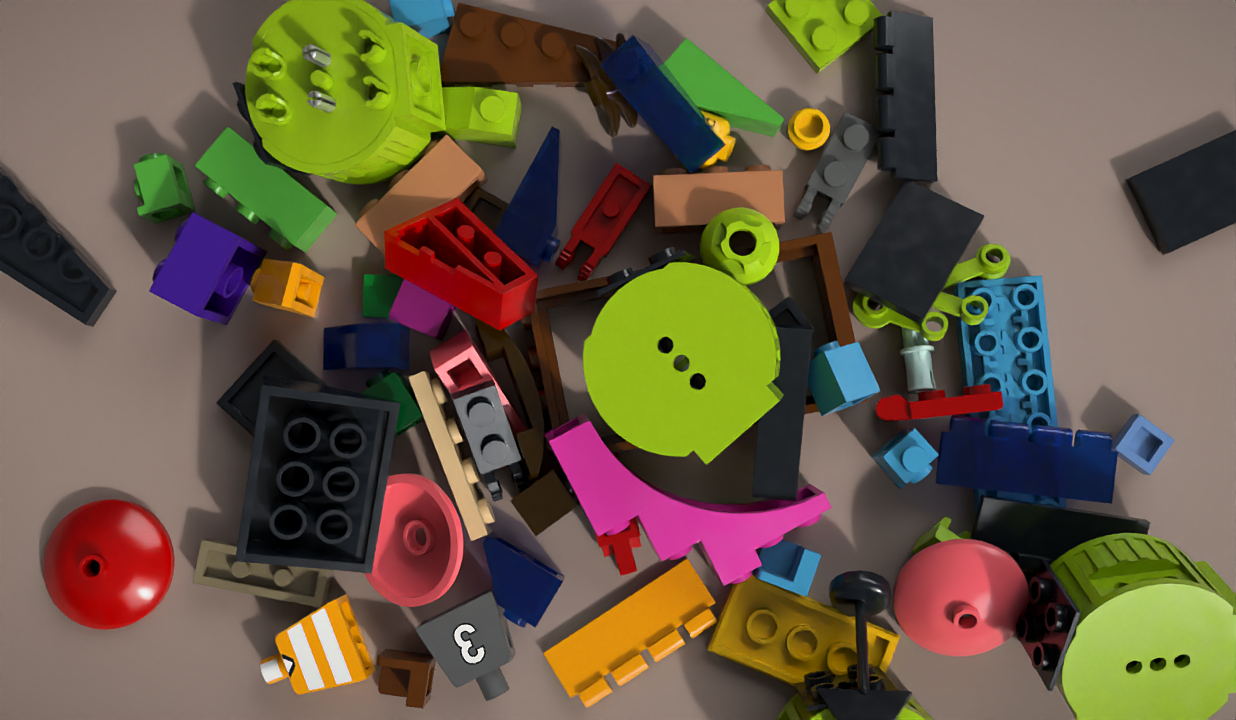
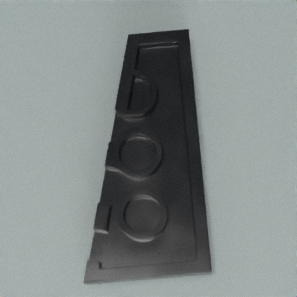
[0,167,117,327]

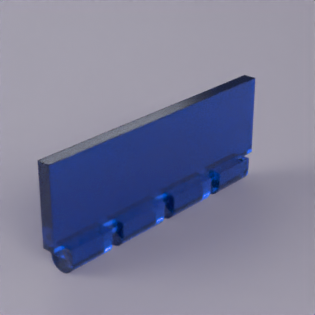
[935,415,1118,504]

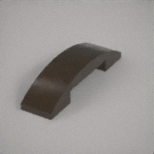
[473,317,544,482]

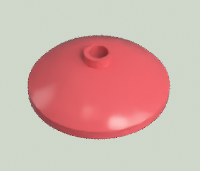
[364,473,463,607]
[893,539,1029,656]

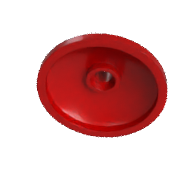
[43,499,175,630]

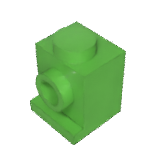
[133,153,196,224]

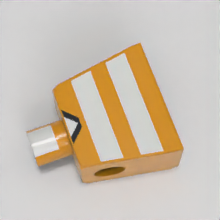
[260,594,376,695]

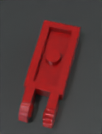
[555,163,652,281]
[875,384,1004,422]

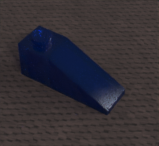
[600,35,726,173]
[494,126,562,270]

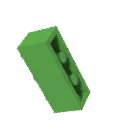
[194,126,337,253]

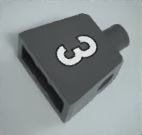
[415,586,516,701]

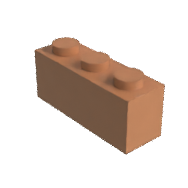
[354,134,488,255]
[652,164,785,235]

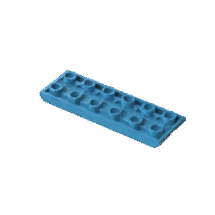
[953,275,1067,515]

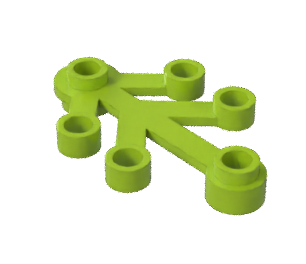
[852,244,1011,341]

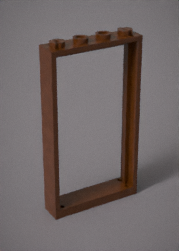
[522,232,868,456]

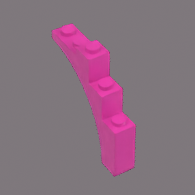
[544,413,832,586]

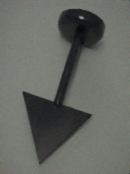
[816,570,912,720]

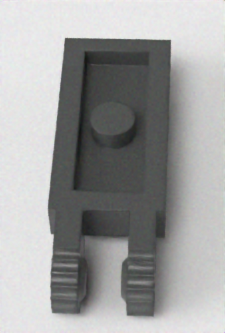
[793,111,881,233]

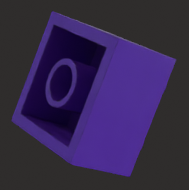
[149,212,267,325]

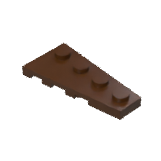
[440,3,616,87]

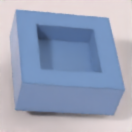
[1108,414,1175,475]

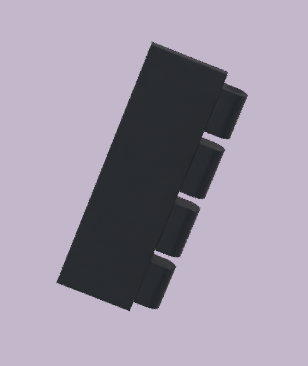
[874,11,938,183]
[970,495,1150,572]

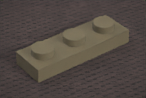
[193,539,332,608]

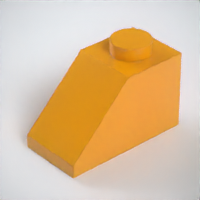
[251,259,325,318]

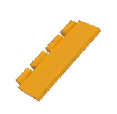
[543,559,718,708]

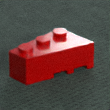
[384,198,539,331]

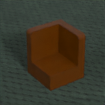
[376,648,436,709]

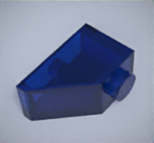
[323,323,410,371]
[483,532,565,628]

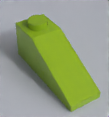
[430,87,522,148]

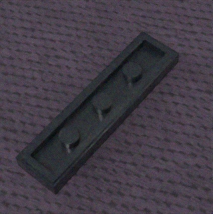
[752,324,813,501]

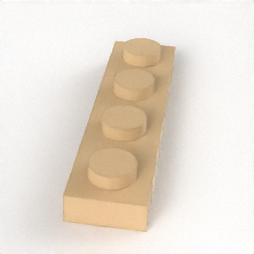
[408,371,495,541]

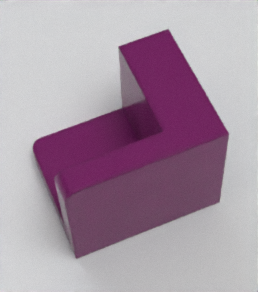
[389,279,457,341]

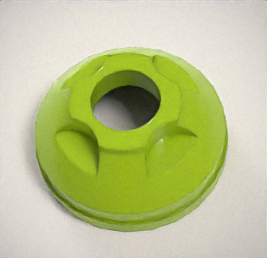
[700,207,779,287]

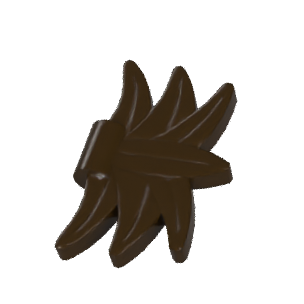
[573,33,654,138]

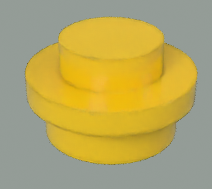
[787,108,830,151]

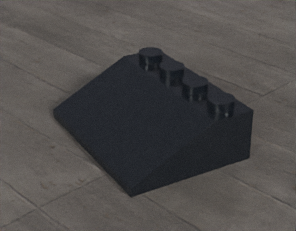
[235,375,400,573]

